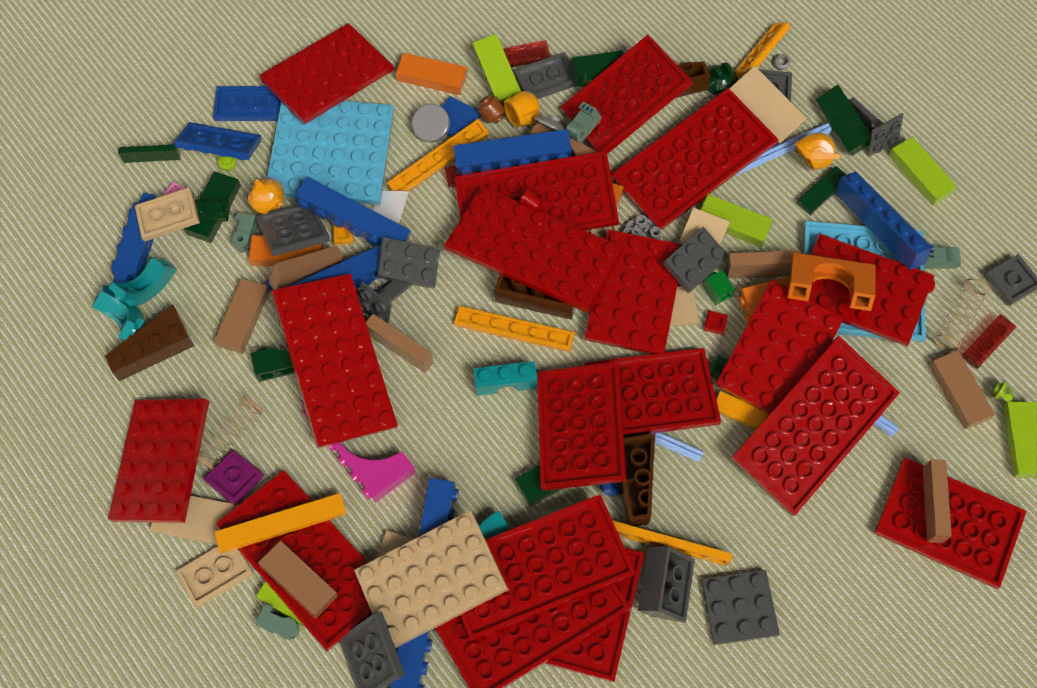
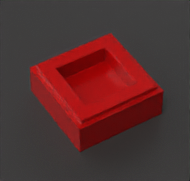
[704,310,728,335]

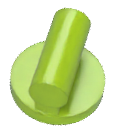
[992,380,1013,402]

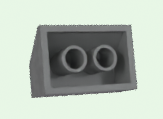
[638,546,695,623]

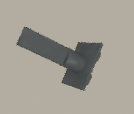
[849,97,904,157]
[359,281,413,324]

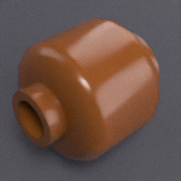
[477,95,505,124]

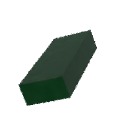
[815,84,871,156]
[184,171,241,243]
[515,465,562,507]

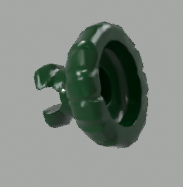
[707,62,738,95]

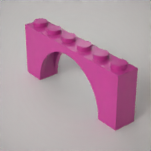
[301,401,416,503]

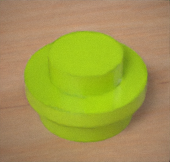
[218,156,237,171]

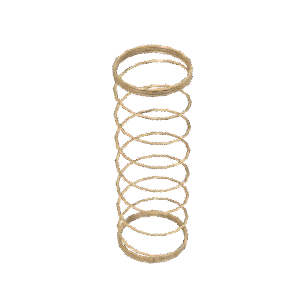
[934,278,990,351]
[198,396,263,470]

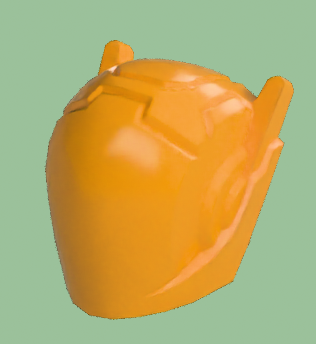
[503,91,540,127]
[794,133,840,171]
[248,178,285,214]

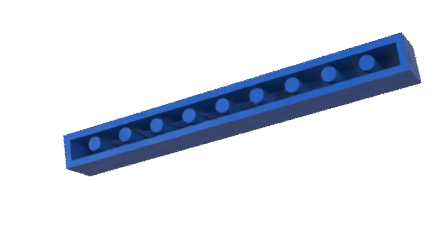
[391,478,459,688]

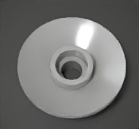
[534,114,566,131]

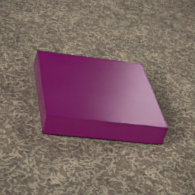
[203,450,264,506]

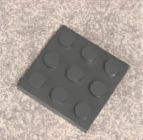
[255,205,330,256]
[701,570,780,646]
[340,611,405,688]

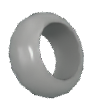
[774,54,791,70]

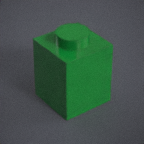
[703,270,735,306]

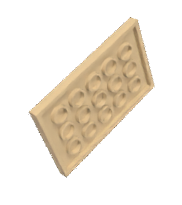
[354,510,509,648]

